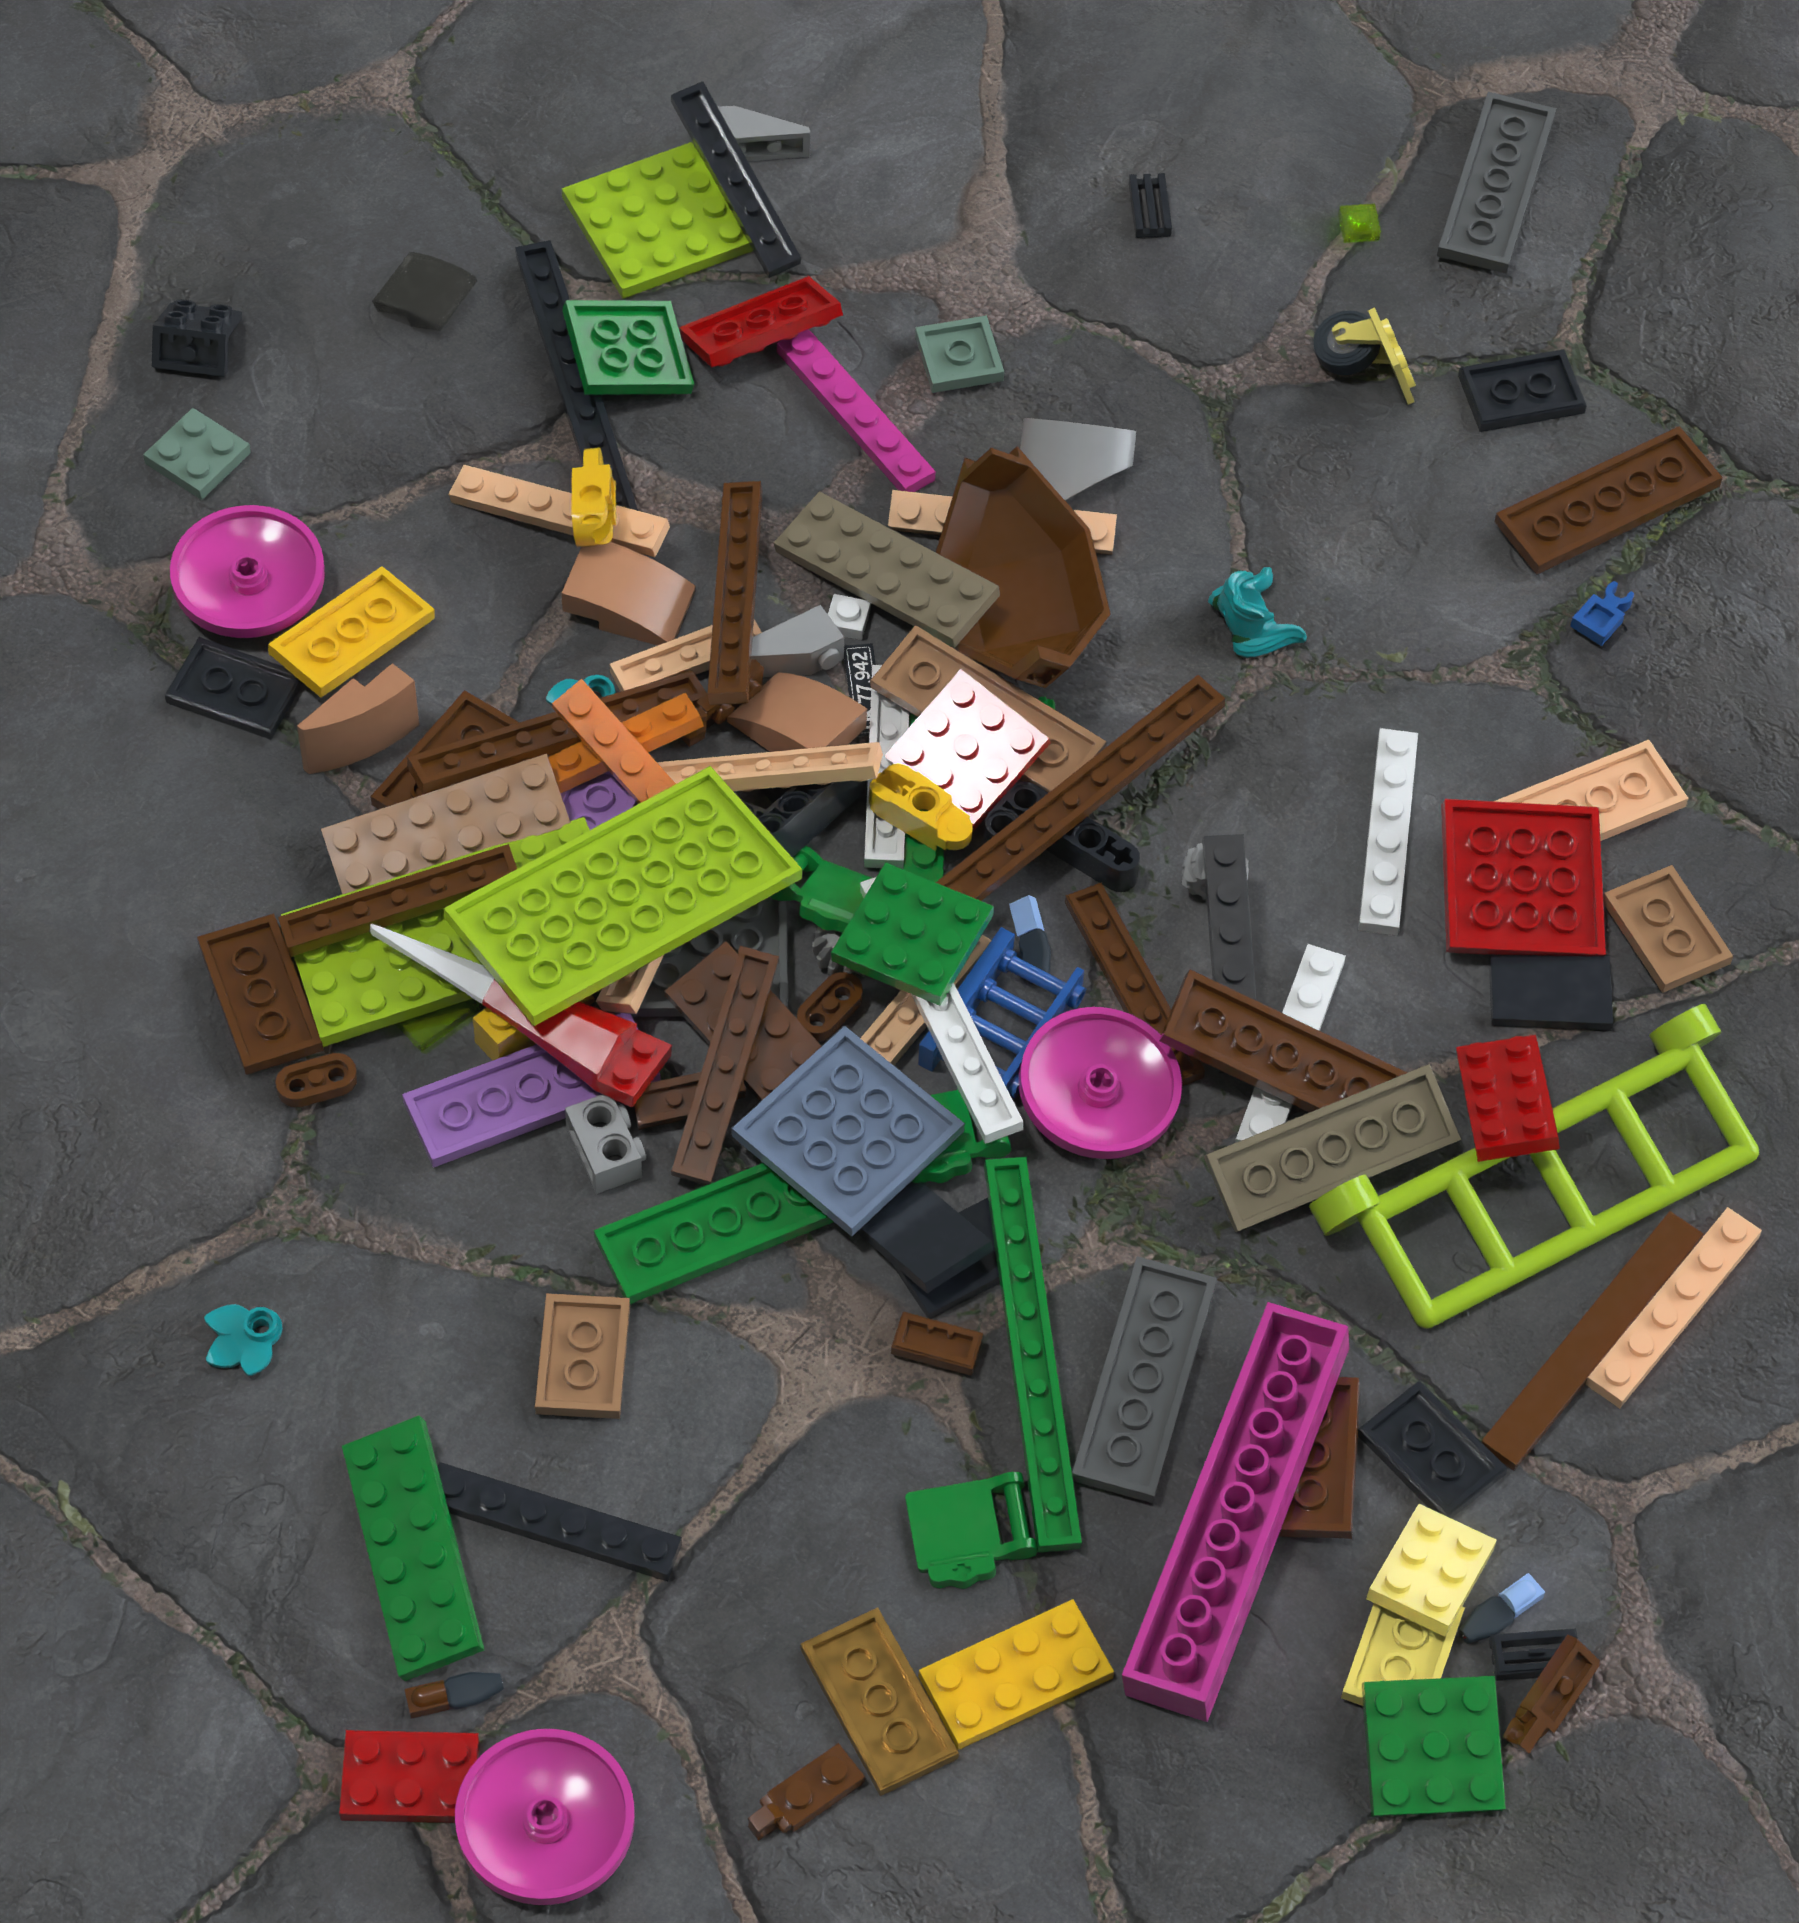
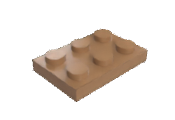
[1603,865,1733,993]
[535,1293,630,1419]

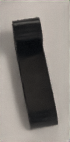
[744,780,867,857]
[984,782,1140,892]

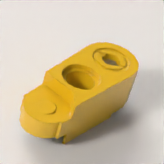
[571,448,616,547]
[868,763,973,851]

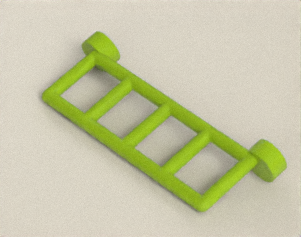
[1309,1004,1759,1329]

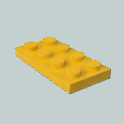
[268,566,435,698]
[918,1599,1114,1750]

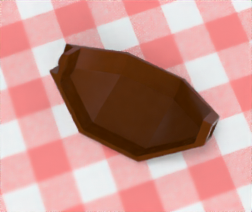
[936,446,1111,688]

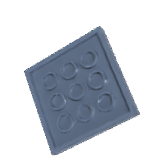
[732,1026,965,1236]

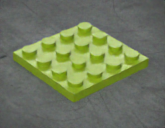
[562,142,753,299]

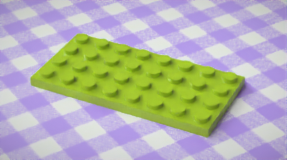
[444,766,802,1026]
[281,817,590,1047]

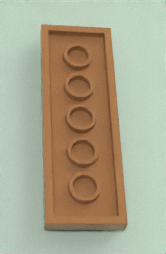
[870,625,1107,792]
[321,754,571,894]

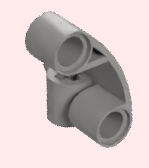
[1020,418,1136,501]

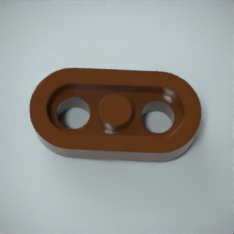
[797,972,863,1041]
[276,1053,357,1107]

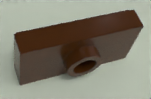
[891,1312,983,1376]

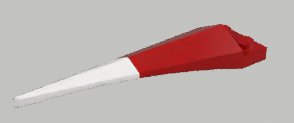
[370,924,672,1107]

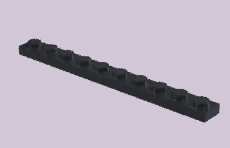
[515,240,638,511]

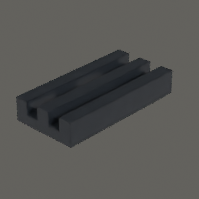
[1128,173,1172,238]
[1489,1628,1578,1681]

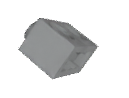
[565,1094,646,1194]

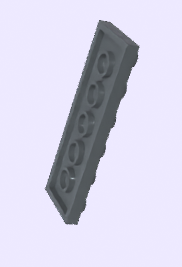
[1437,92,1557,274]
[1072,1256,1217,1503]

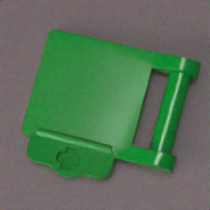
[770,846,872,933]
[911,1090,1011,1183]
[905,1472,1038,1589]

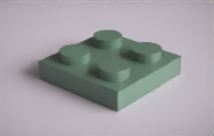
[915,315,1004,393]
[143,408,251,500]

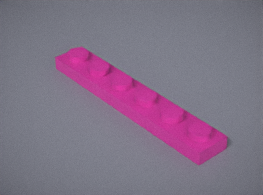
[777,329,936,492]

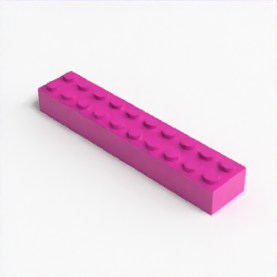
[1122,1302,1349,1722]

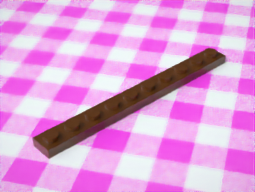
[936,675,1226,901]

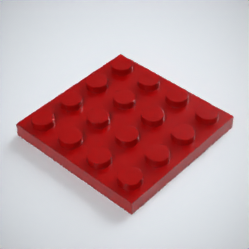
[1441,799,1606,956]

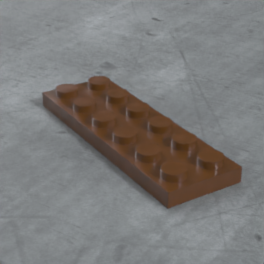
[1494,426,1723,575]
[1159,969,1407,1113]

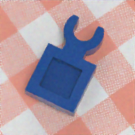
[1570,581,1634,646]

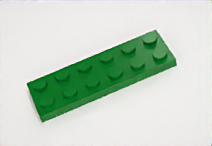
[594,1163,834,1304]
[342,1415,484,1681]

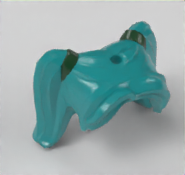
[1208,567,1307,658]

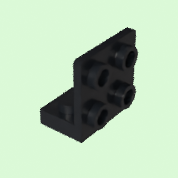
[152,299,242,377]

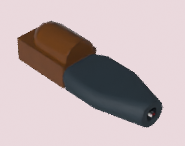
[404,1672,504,1719]

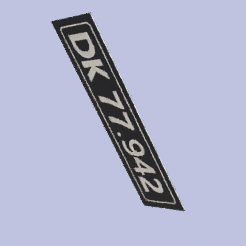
[844,643,876,737]

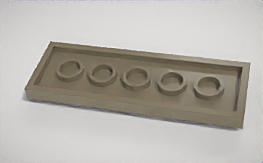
[774,491,1000,648]
[1204,1064,1461,1232]

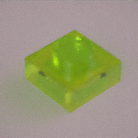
[1338,203,1381,243]

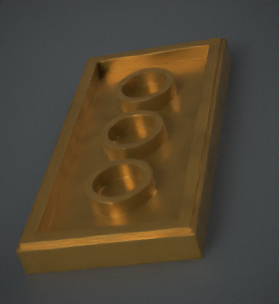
[800,1607,959,1796]

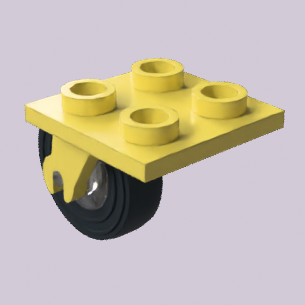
[1314,308,1416,405]

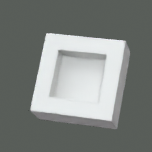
[828,594,871,640]

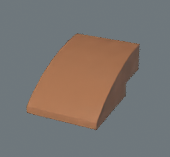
[562,542,696,645]
[297,663,419,774]
[727,672,867,752]

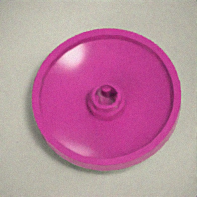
[170,505,325,638]
[1019,1007,1182,1159]
[455,1729,635,1905]

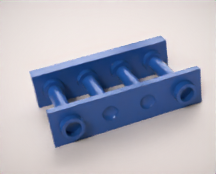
[918,927,1086,1099]

